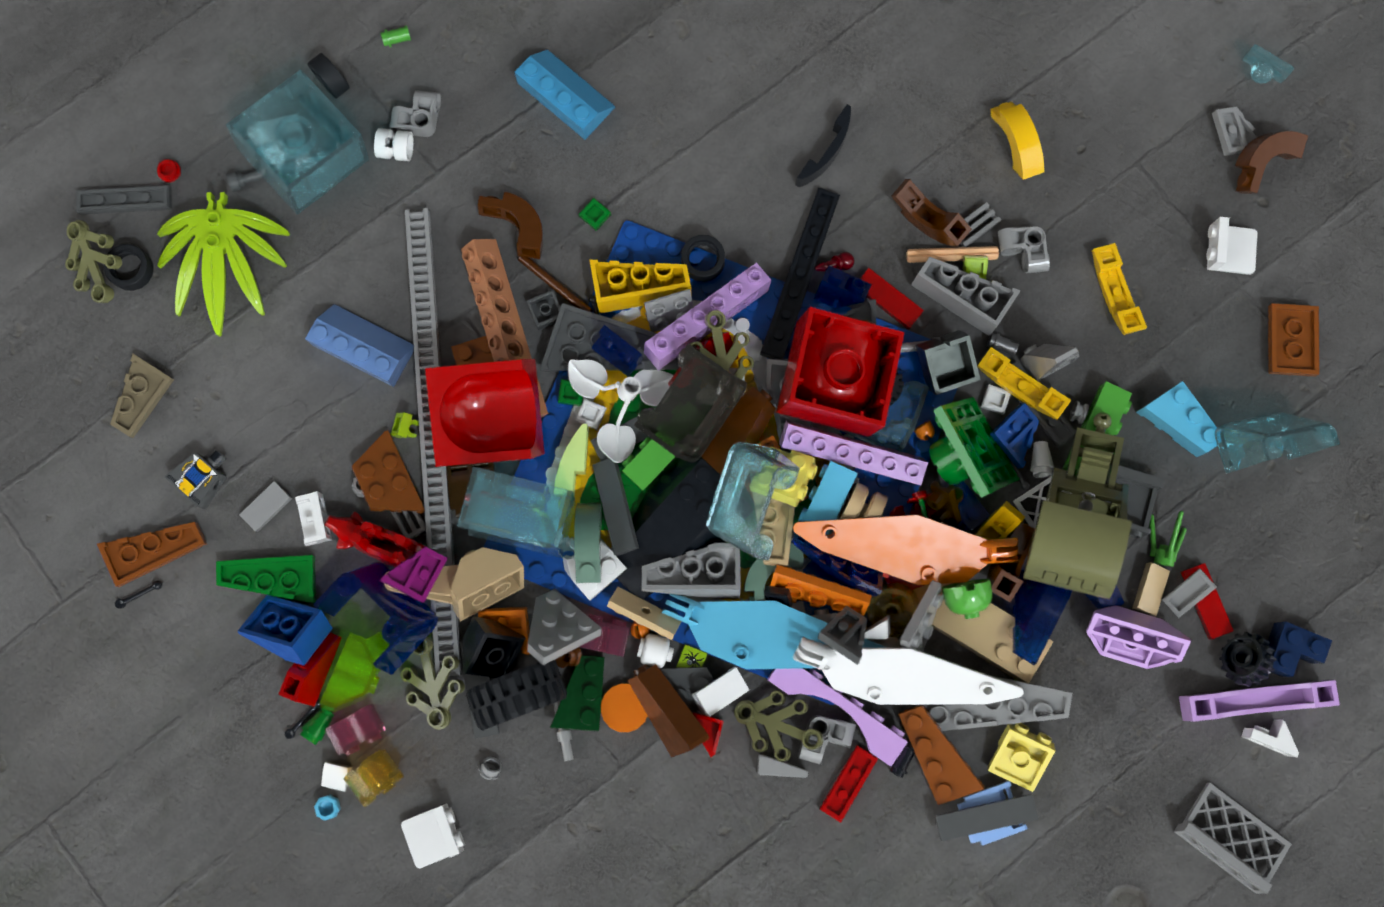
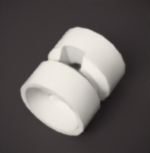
[374,128,414,162]

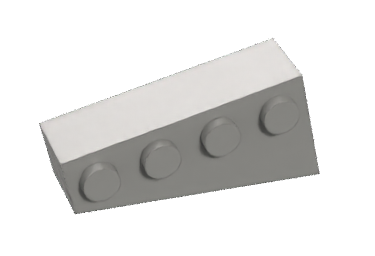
[911,257,1021,336]

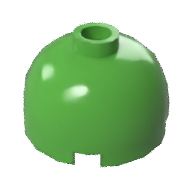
[942,579,992,619]

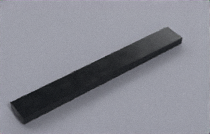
[760,187,840,359]

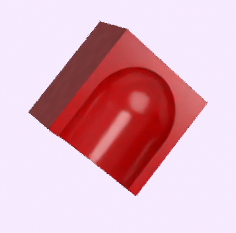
[776,307,905,437]
[425,359,545,467]

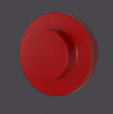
[157,159,181,182]

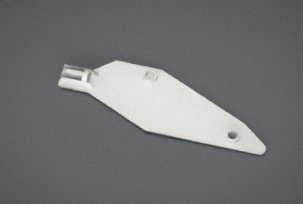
[793,637,1024,705]

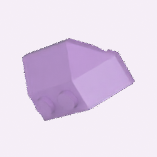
[1086,606,1191,669]

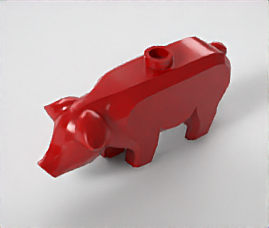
[324,512,426,567]

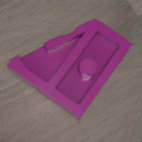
[380,547,448,603]

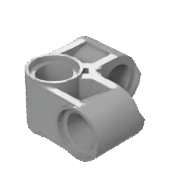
[389,90,441,137]
[998,226,1050,274]
[798,715,856,765]

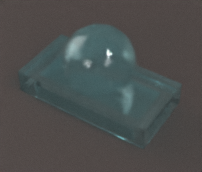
[1242,44,1294,84]

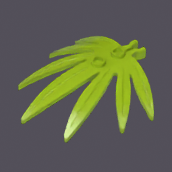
[157,192,290,337]

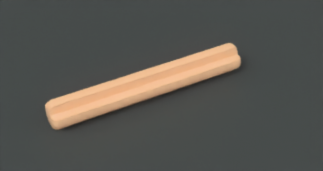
[906,246,999,263]

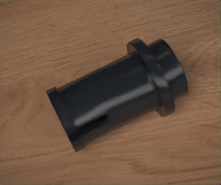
[890,746,915,778]

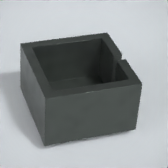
[916,330,981,395]

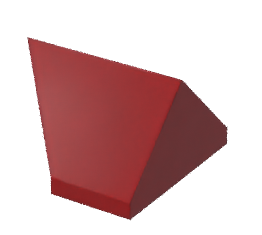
[692,712,724,757]

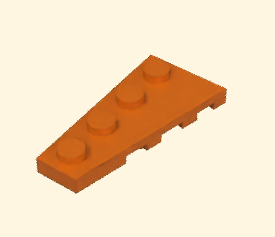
[770,565,872,616]

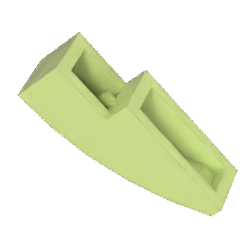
[553,424,589,498]

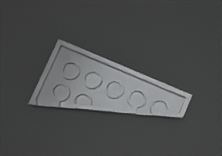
[916,675,1073,731]

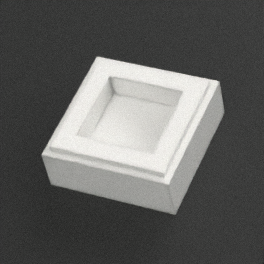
[980,384,1011,415]
[575,398,607,430]

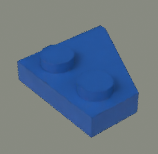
[990,403,1039,469]

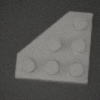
[900,580,944,652]
[527,589,602,665]

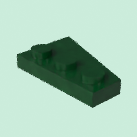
[550,656,605,732]

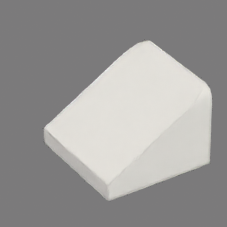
[864,615,891,639]
[321,761,352,792]

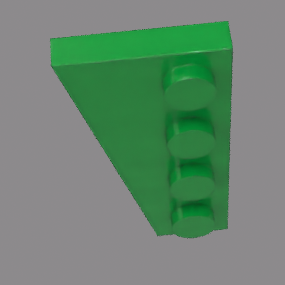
[216,555,316,604]

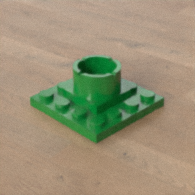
[929,397,1020,498]

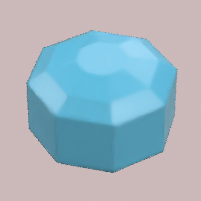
[314,795,341,821]

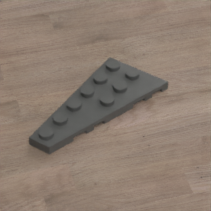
[540,303,696,371]

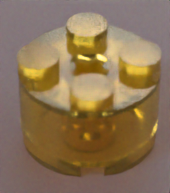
[867,583,919,637]
[343,749,404,808]

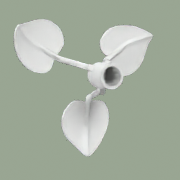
[568,359,674,463]

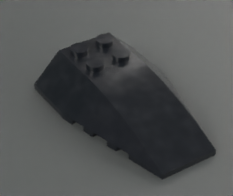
[616,447,755,600]

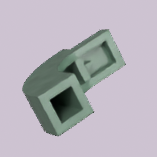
[574,503,602,583]
[744,542,803,601]

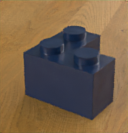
[1268,621,1332,677]

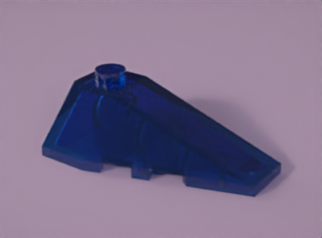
[791,530,883,599]
[1013,570,1072,666]

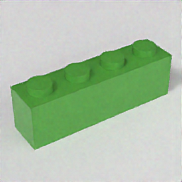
[1062,381,1132,475]
[622,401,709,491]

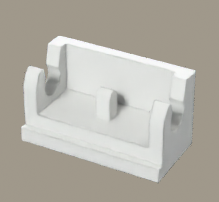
[295,491,332,546]
[692,667,749,717]

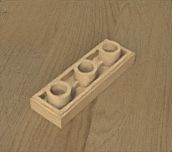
[607,587,681,640]

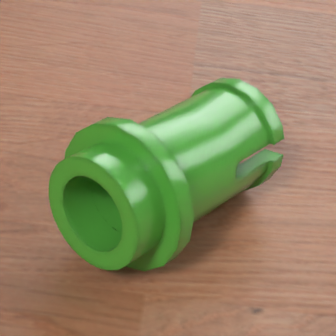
[381,26,411,47]

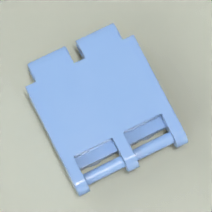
[957,781,1028,846]

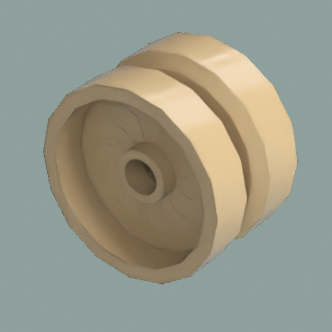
[838,482,888,519]

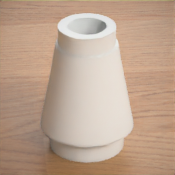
[1030,441,1054,478]

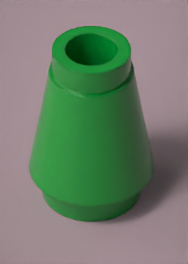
[300,707,334,745]

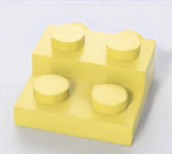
[751,446,818,507]
[987,723,1055,792]

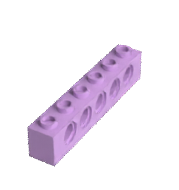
[644,262,771,371]
[779,420,928,485]

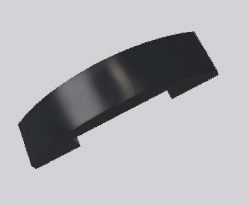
[796,104,851,188]

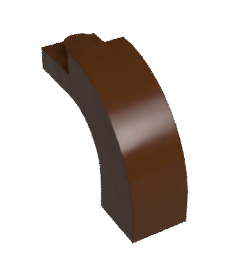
[1235,131,1308,194]
[891,179,972,246]
[478,192,543,259]
[987,522,1035,603]

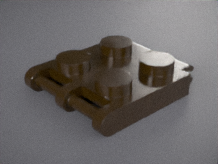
[446,462,499,518]

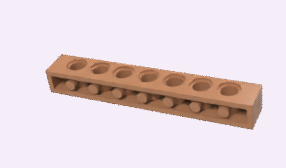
[461,239,548,418]

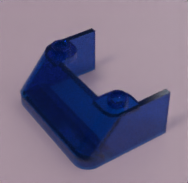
[313,562,438,675]

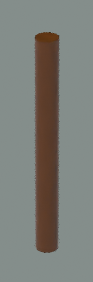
[518,256,593,312]

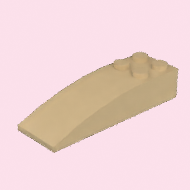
[898,583,1053,683]

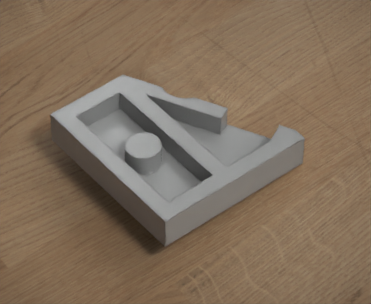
[1212,107,1257,156]

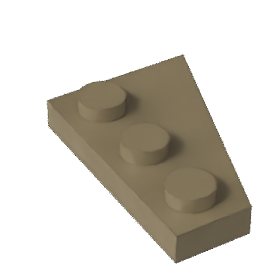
[110,354,174,438]

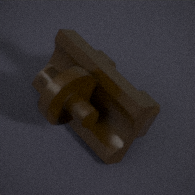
[926,481,964,524]

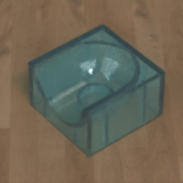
[226,69,369,215]
[457,467,576,558]

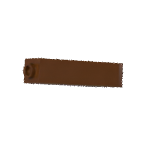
[694,386,776,485]
[628,664,710,758]

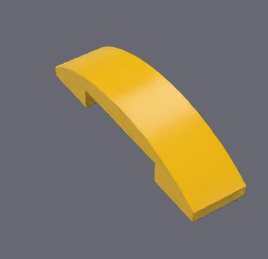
[1092,243,1147,335]
[977,347,1071,420]

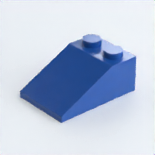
[237,595,333,666]

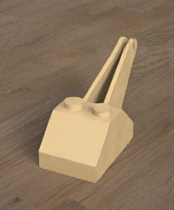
[384,547,524,622]

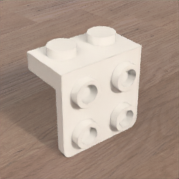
[1206,217,1257,275]
[401,803,465,868]

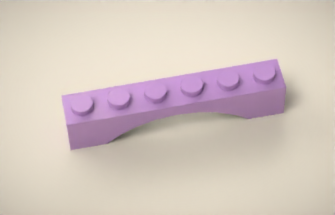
[767,668,908,767]
[1179,680,1340,722]

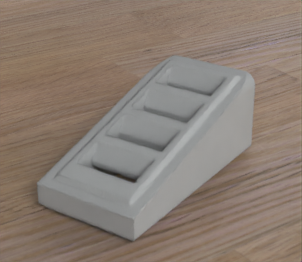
[757,754,808,778]

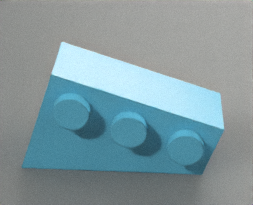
[1136,381,1226,457]
[798,461,858,535]

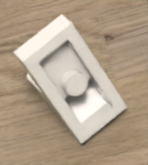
[1241,719,1299,757]

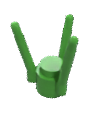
[1149,511,1187,567]

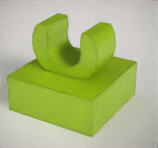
[390,412,419,438]

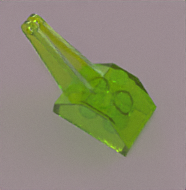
[320,612,432,713]

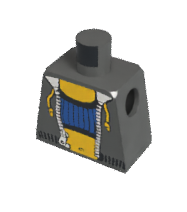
[165,449,227,509]

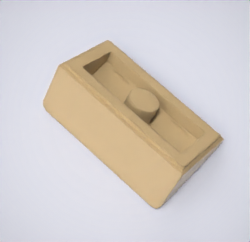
[1132,562,1170,617]

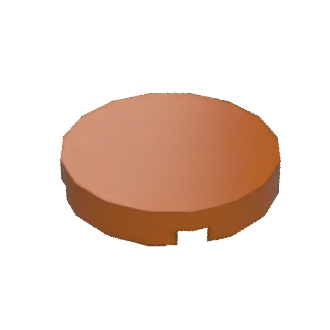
[601,684,648,732]

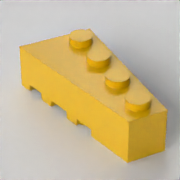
[589,259,692,313]

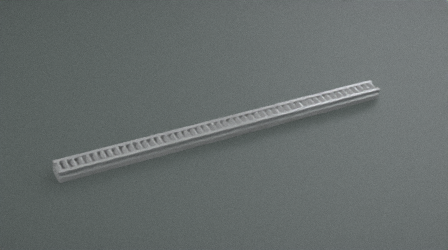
[405,208,463,677]

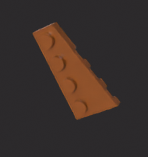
[97,522,207,587]
[899,704,985,805]

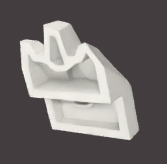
[563,537,627,601]

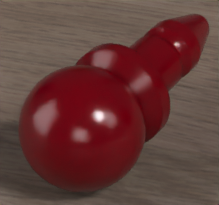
[815,252,855,272]

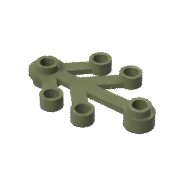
[65,220,122,303]
[687,310,754,404]
[401,635,465,730]
[734,691,823,762]

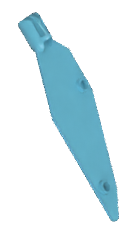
[661,594,886,669]

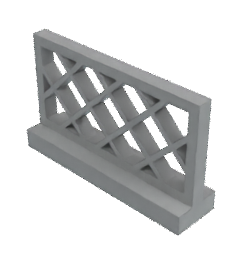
[1174,783,1291,894]

